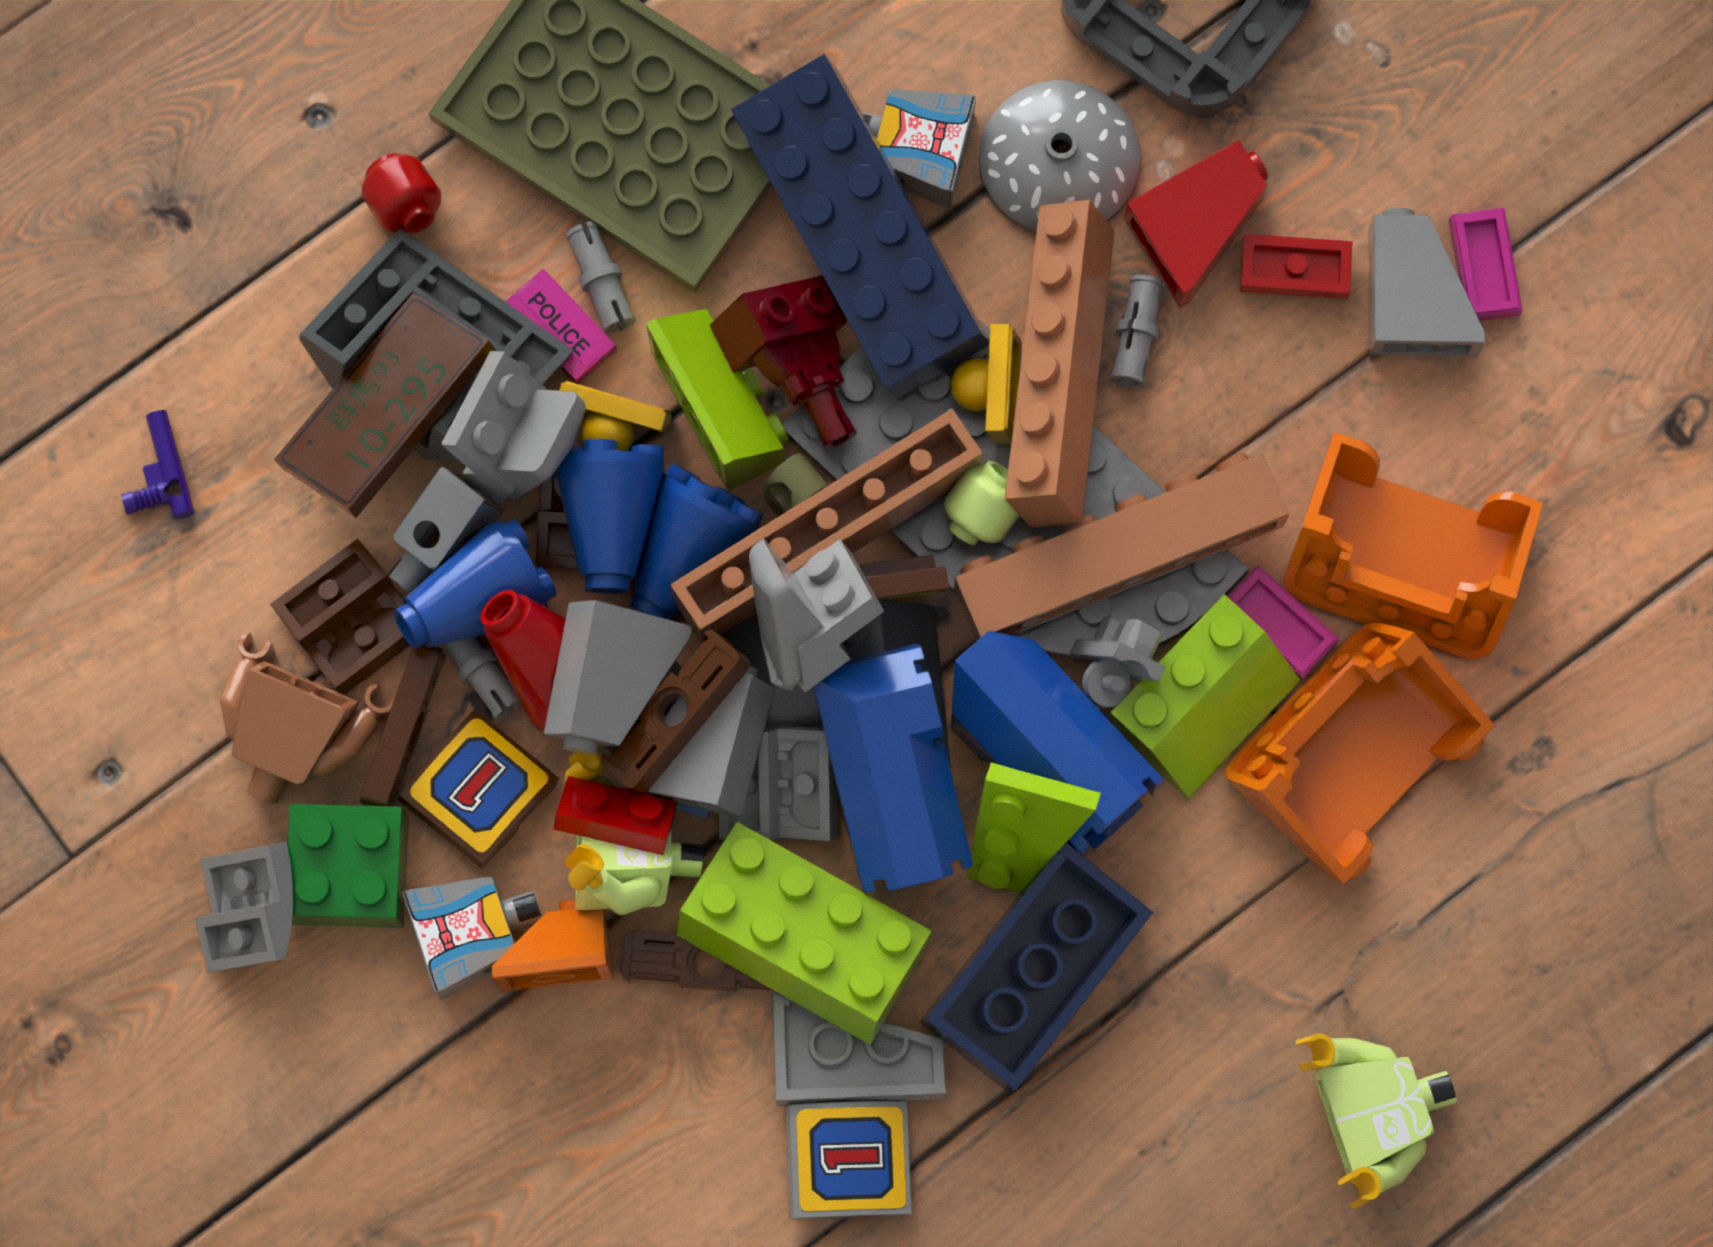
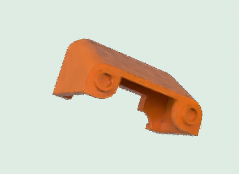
[1284,432,1543,659]
[1224,622,1495,884]

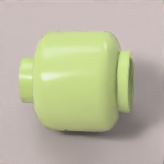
[944,461,1020,546]

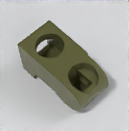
[763,453,829,517]

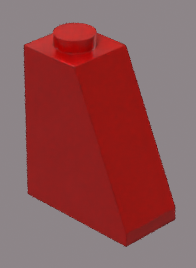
[1124,140,1268,308]

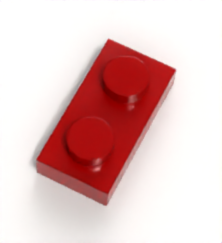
[1240,234,1353,299]
[553,776,677,855]

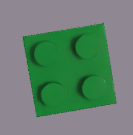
[287,804,409,928]

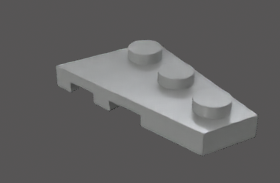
[773,992,946,1106]

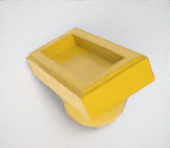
[950,324,1022,445]
[559,380,672,451]

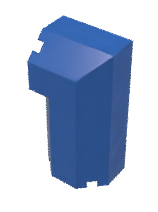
[951,631,1164,857]
[813,643,973,893]

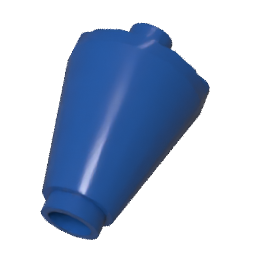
[555,439,665,594]
[630,463,764,620]
[394,519,556,649]

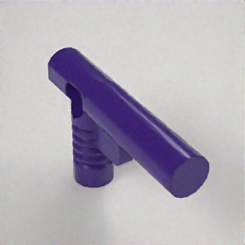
[121,410,195,519]

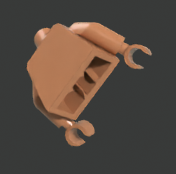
[220,633,396,804]

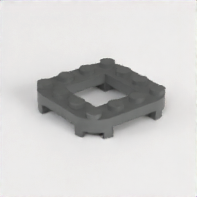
[1061,0,1314,118]

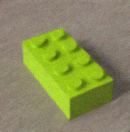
[676,822,932,1045]

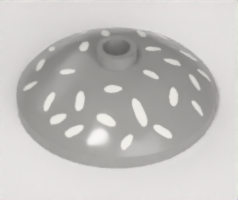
[979,80,1140,233]

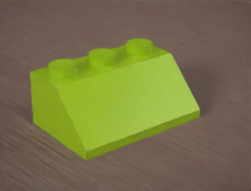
[646,309,789,491]
[1108,594,1301,800]

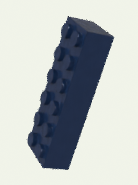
[730,54,990,399]

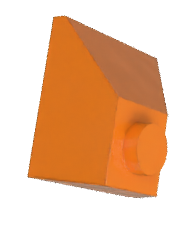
[491,899,614,992]

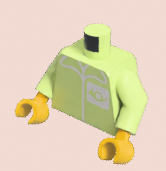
[564,752,703,915]
[1296,1033,1457,1209]

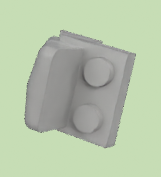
[441,351,586,504]
[749,538,884,693]

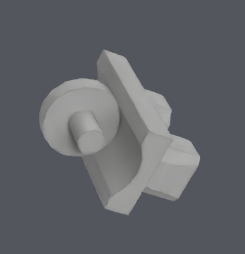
[1070,617,1165,708]

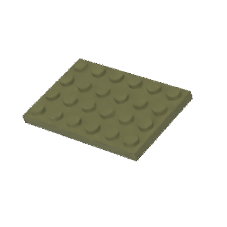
[429,0,772,293]

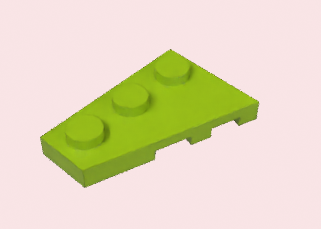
[966,763,1101,893]

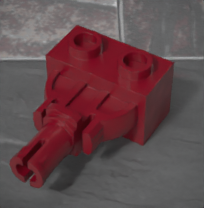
[710,275,857,449]

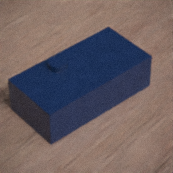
[920,843,1154,1092]

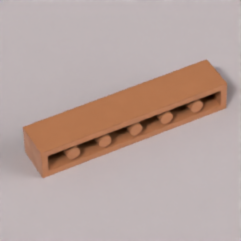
[1005,199,1114,528]
[670,409,983,644]
[954,453,1289,641]

